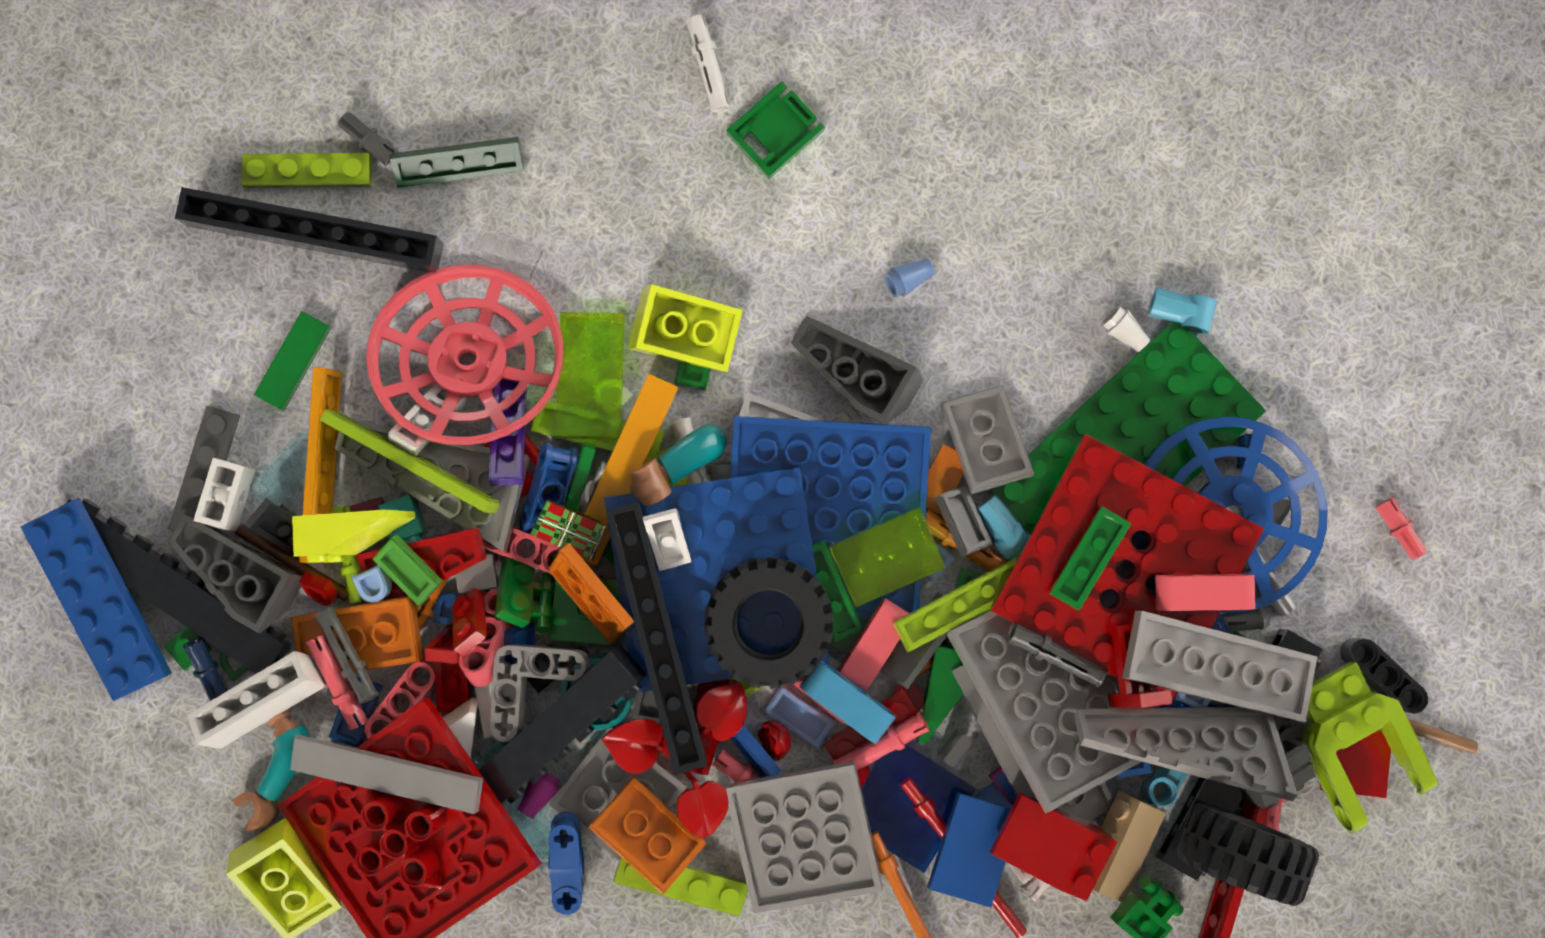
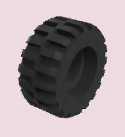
[704,557,833,689]
[1176,802,1319,906]

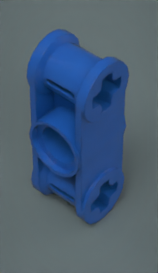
[520,442,578,532]
[548,811,584,915]

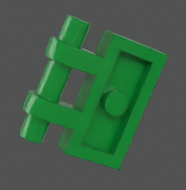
[494,557,555,633]
[1110,875,1184,938]

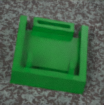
[726,81,826,180]

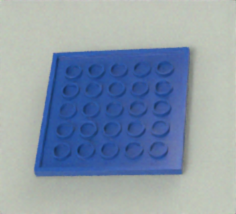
[730,416,931,619]
[604,468,830,693]

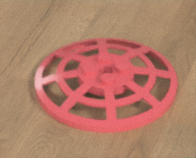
[366,265,564,445]

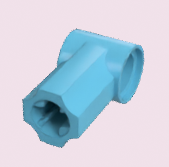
[1148,288,1217,334]
[978,495,1030,561]
[1140,766,1188,807]

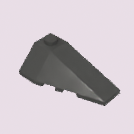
[791,316,923,425]
[168,514,303,633]

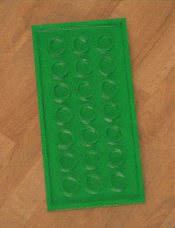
[989,322,1266,534]

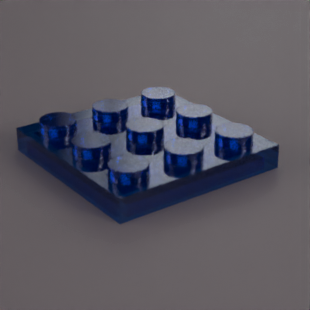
[861,744,976,873]

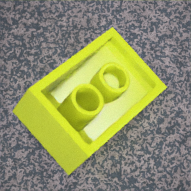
[627,284,743,372]
[292,510,415,563]
[226,818,342,938]

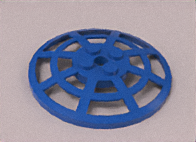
[1132,417,1328,613]

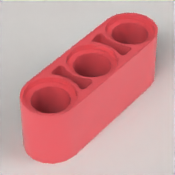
[482,528,562,574]
[1155,574,1255,611]
[459,588,516,687]
[837,598,909,692]
[365,661,436,739]

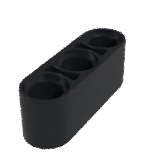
[1340,638,1429,714]

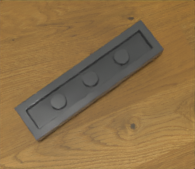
[168,405,241,531]

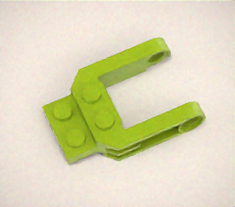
[1301,662,1438,834]

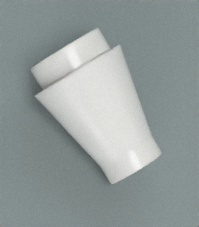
[1102,306,1151,352]

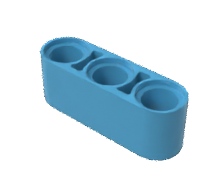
[799,660,896,744]

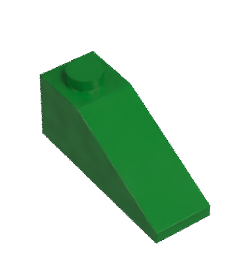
[916,646,964,745]

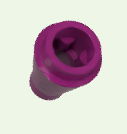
[517,772,561,819]

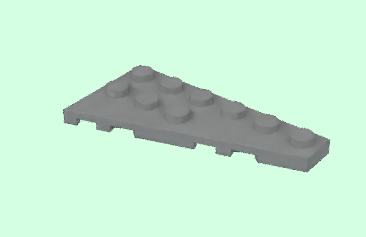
[335,420,530,553]
[1074,707,1298,801]

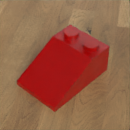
[989,793,1117,901]

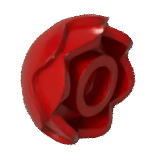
[758,720,791,761]

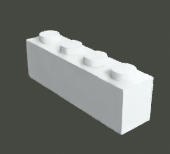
[187,651,327,749]

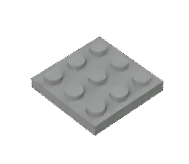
[549,727,687,860]

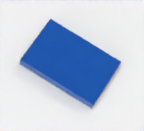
[927,791,1012,908]

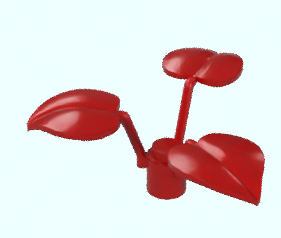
[601,682,747,838]

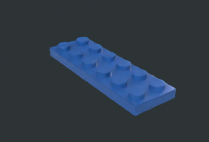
[20,498,172,701]

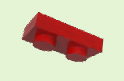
[452,587,486,656]

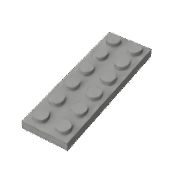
[1122,611,1317,722]

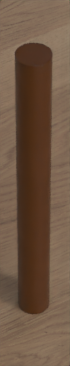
[235,523,348,602]

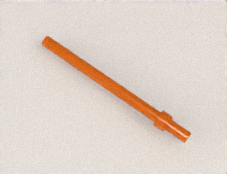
[871,831,932,938]

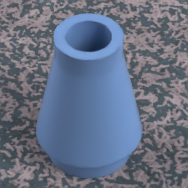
[884,258,935,297]

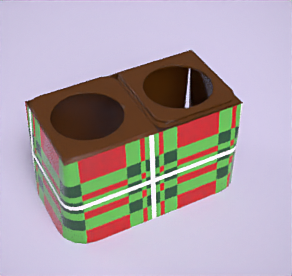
[530,499,606,561]

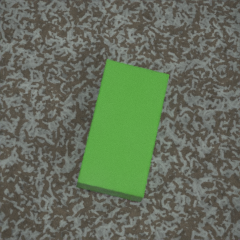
[373,535,443,606]

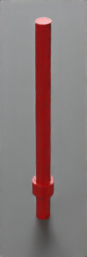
[900,777,1027,938]

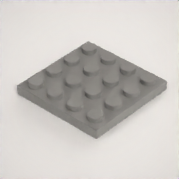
[725,761,883,913]

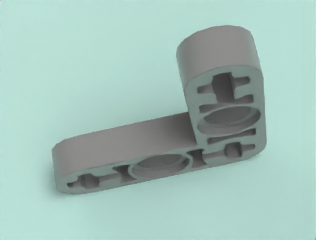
[490,644,591,742]

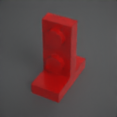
[1107,624,1172,708]
[425,625,472,713]

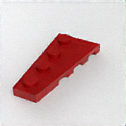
[357,527,487,603]

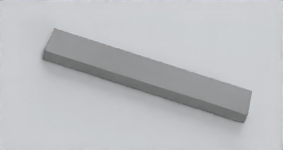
[290,735,483,814]

